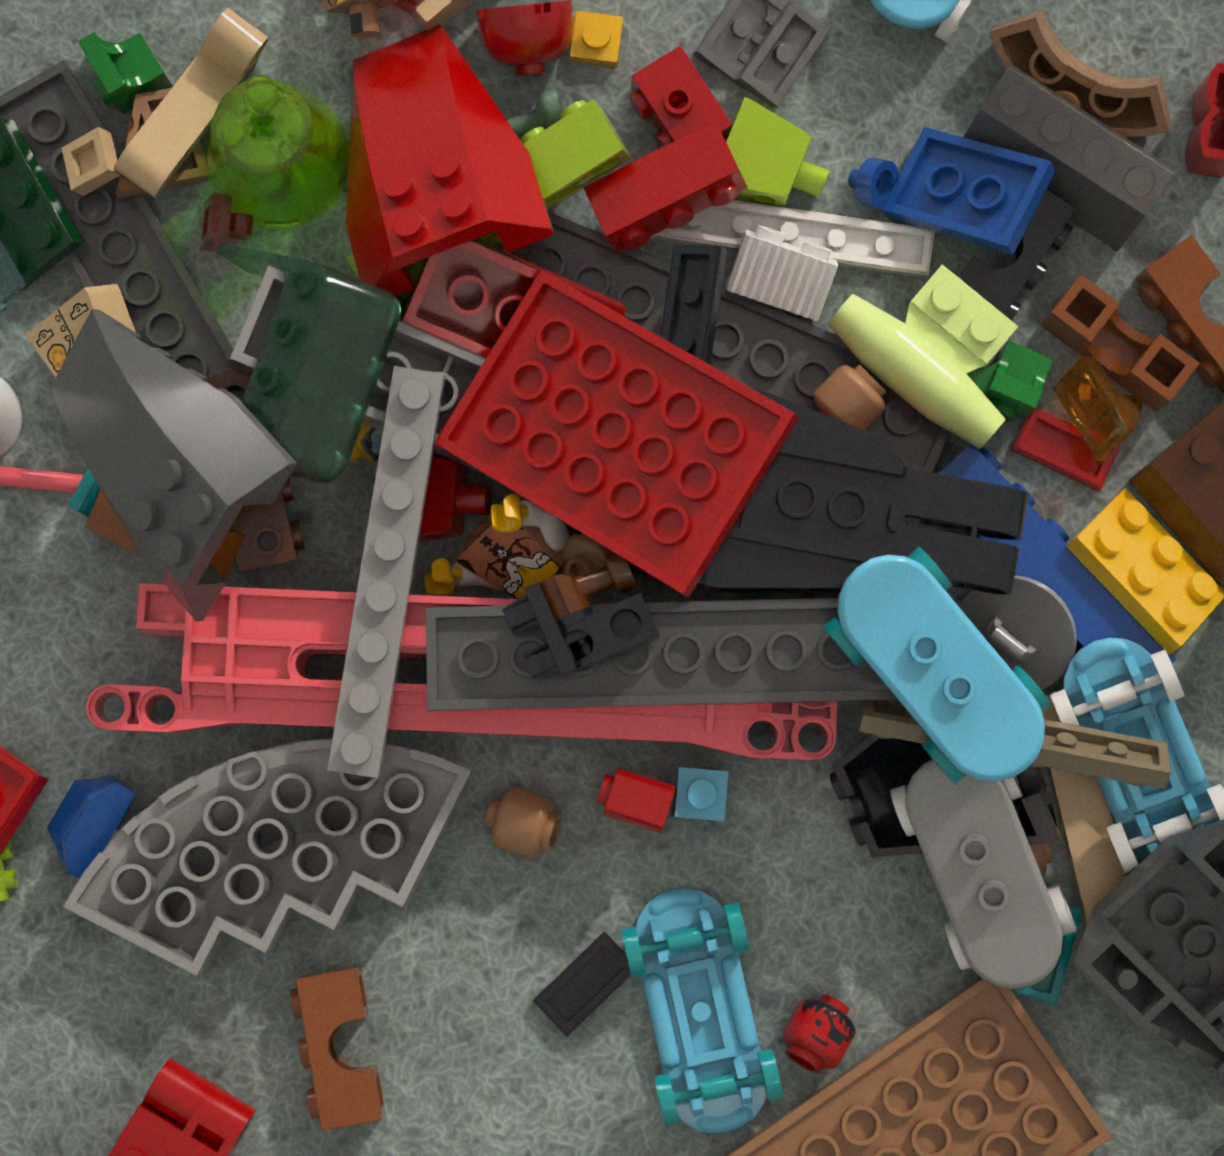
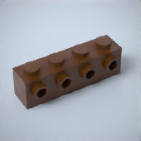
[205,370,305,573]

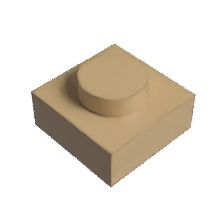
[61,127,121,196]

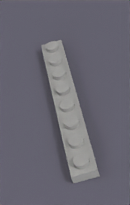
[327,366,446,779]

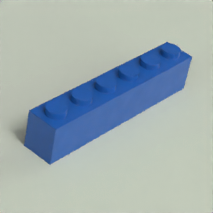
[938,444,1177,663]

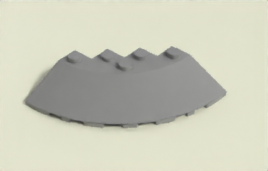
[63,739,472,976]

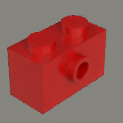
[628,45,732,148]

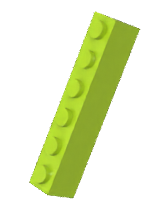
[346,99,631,312]

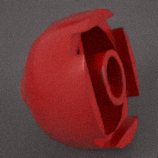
[476,0,574,75]

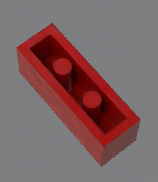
[583,120,748,253]

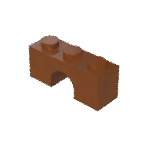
[1135,235,1224,393]
[1040,274,1200,412]
[290,965,386,1131]

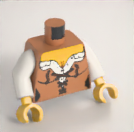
[424,491,573,599]

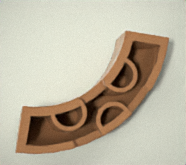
[989,9,1170,137]

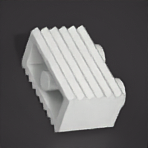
[726,225,838,321]

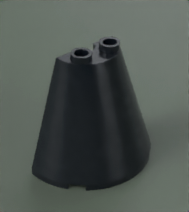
[830,734,1060,857]

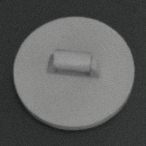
[959,575,1077,690]

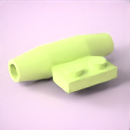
[828,264,1018,449]

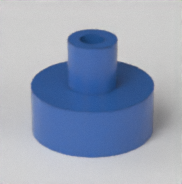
[848,158,899,209]

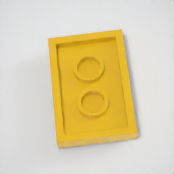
[1066,488,1224,655]

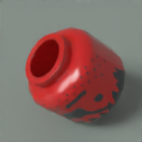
[782,994,856,1074]

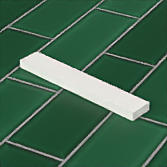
[650,200,935,278]

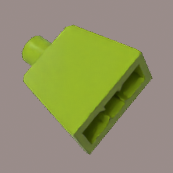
[726,97,830,207]

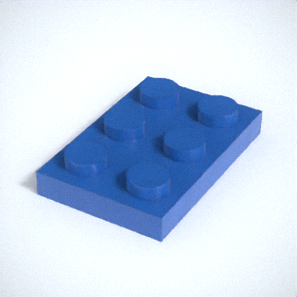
[882,127,1056,255]

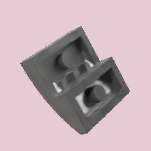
[692,0,830,108]

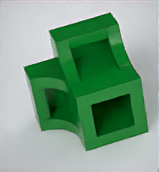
[78,32,172,115]
[967,340,1053,422]

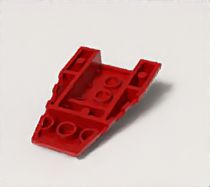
[346,24,554,307]

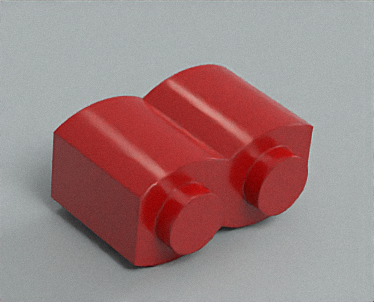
[1185,63,1224,178]
[596,768,676,834]

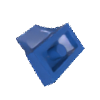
[47,775,136,879]

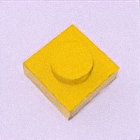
[570,11,623,67]

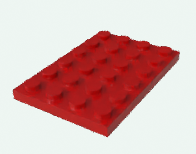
[434,270,799,598]

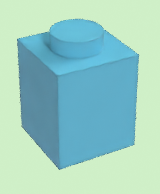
[673,767,729,822]

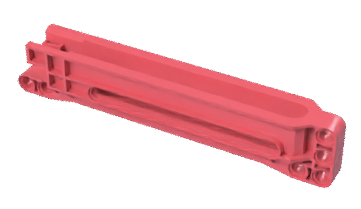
[86,583,837,761]

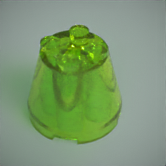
[206,75,349,228]

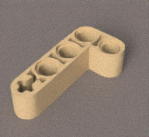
[114,8,269,198]

